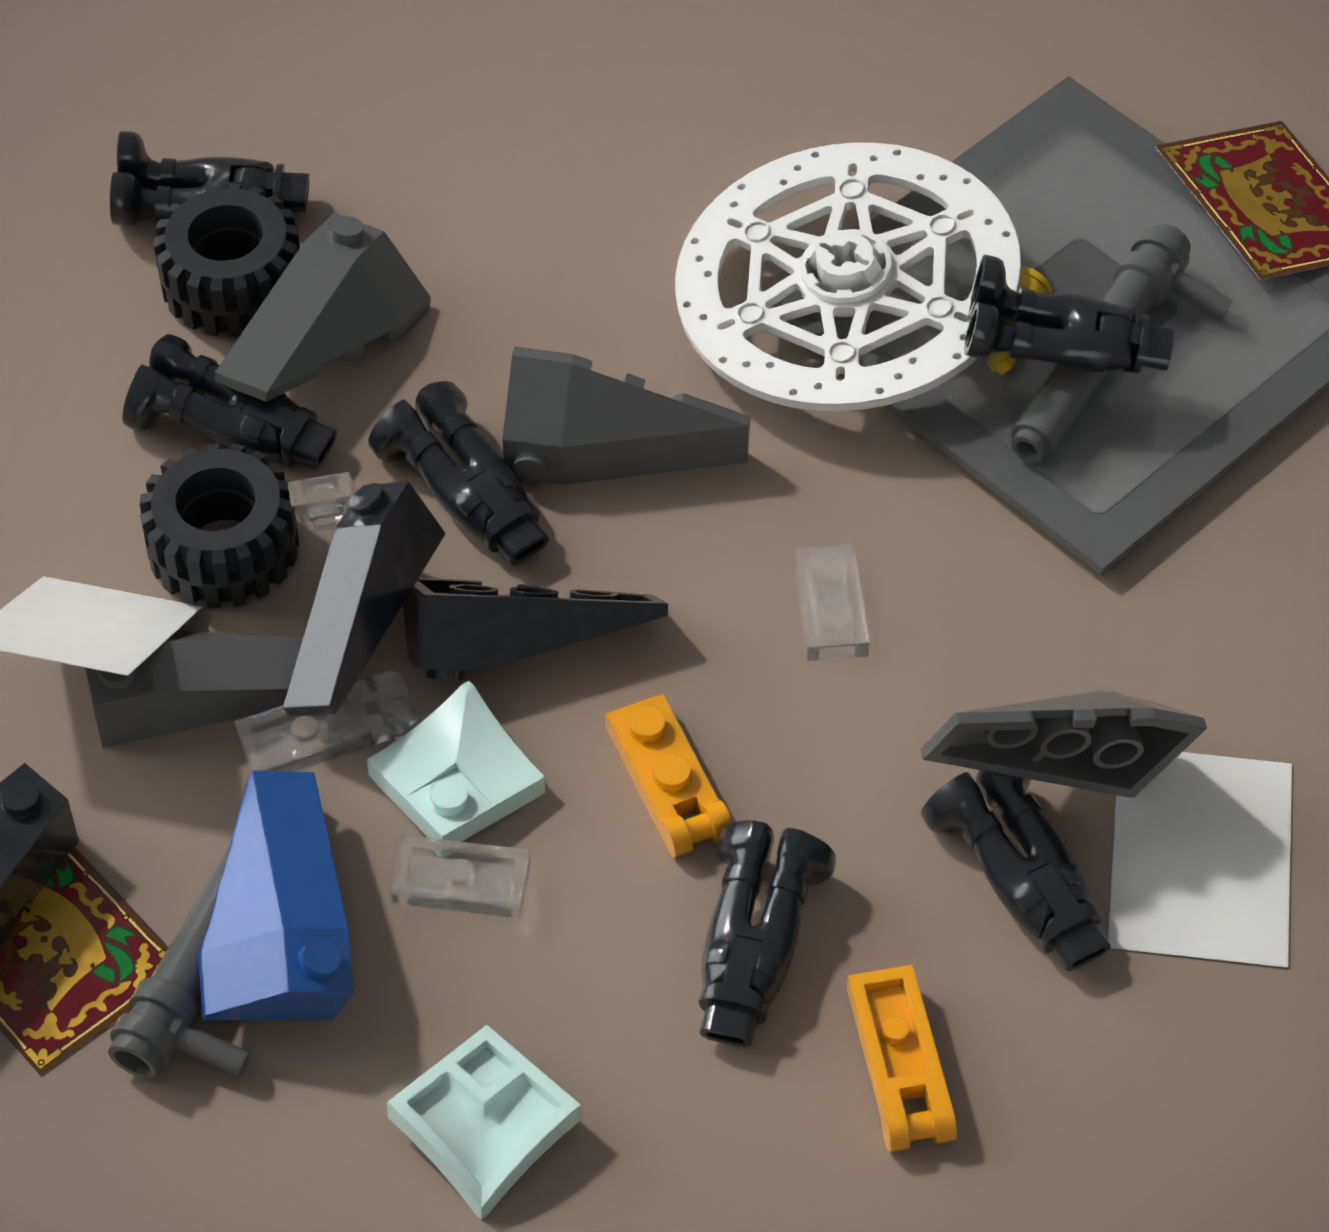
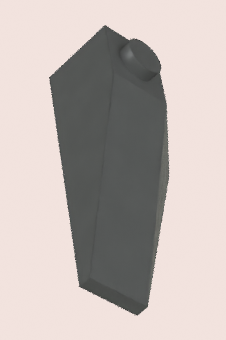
[215,213,431,402]
[502,346,750,485]
[85,631,349,748]
[921,691,1207,798]

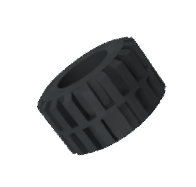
[154,184,300,337]
[139,443,299,608]

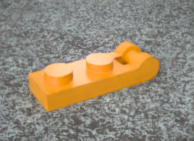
[605,693,732,858]
[847,964,957,1152]

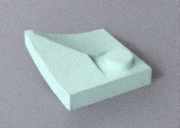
[367,681,545,853]
[387,1025,581,1220]

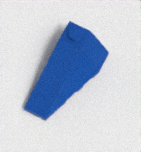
[198,771,354,1020]

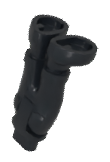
[110,131,310,225]
[964,255,1174,374]
[122,334,337,469]
[368,381,549,565]
[921,770,1111,971]
[698,820,836,1047]

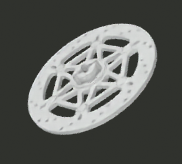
[675,142,1021,411]

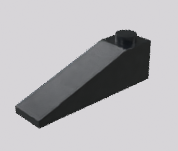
[283,481,446,716]
[403,578,668,681]

